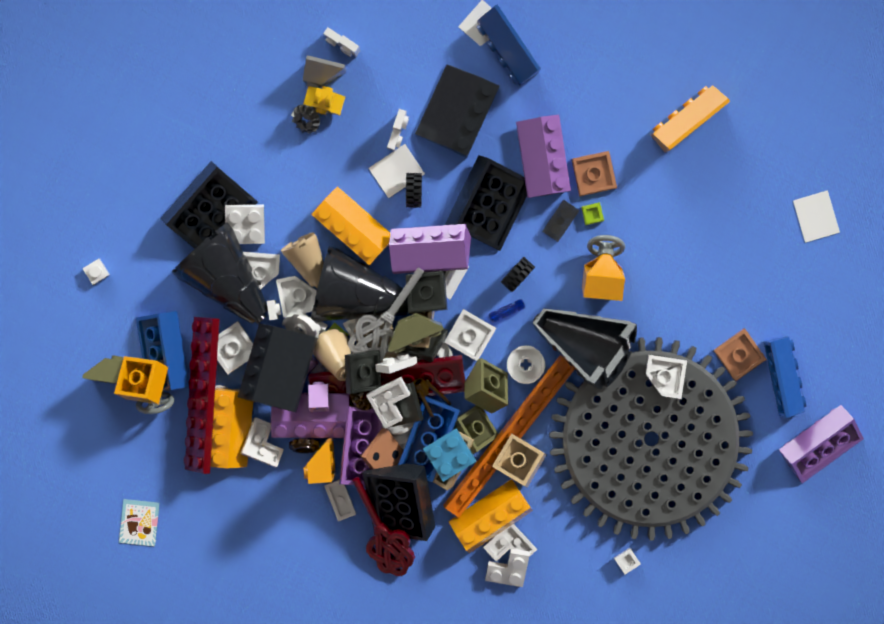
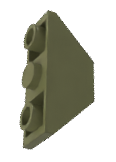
[388,313,444,353]

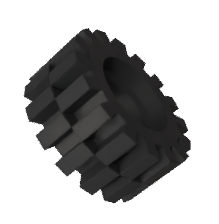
[406,173,422,208]
[501,257,535,292]

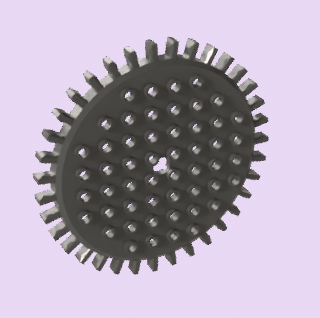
[549,337,753,541]

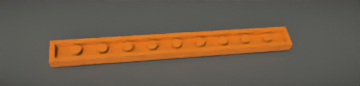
[443,355,575,518]

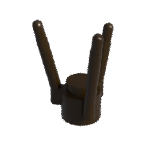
[413,378,452,417]

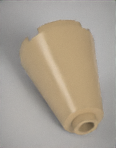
[281,232,324,288]
[313,329,351,381]

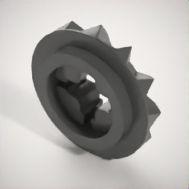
[291,105,320,134]

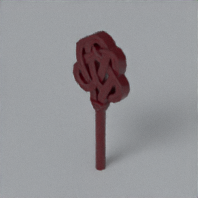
[352,477,415,576]

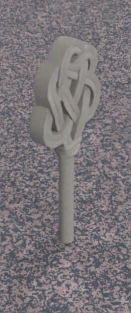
[348,267,424,362]

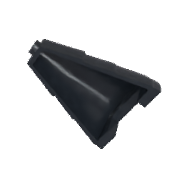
[171,222,268,324]
[311,246,408,322]
[533,308,637,389]

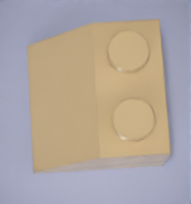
[492,434,547,488]

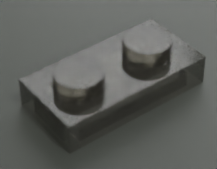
[542,200,580,242]

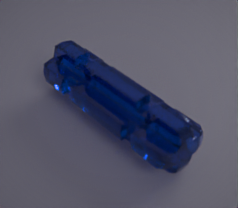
[489,299,525,323]

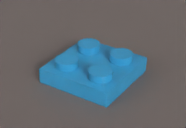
[423,428,477,482]

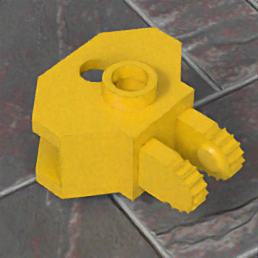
[303,86,346,116]

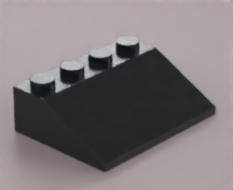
[415,64,499,158]
[445,155,527,251]
[161,161,258,249]
[238,323,318,413]
[362,464,435,541]

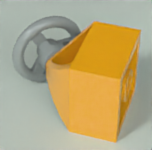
[582,235,625,301]
[114,356,174,414]

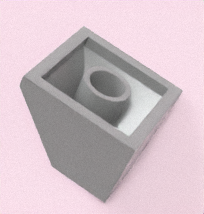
[303,55,346,88]

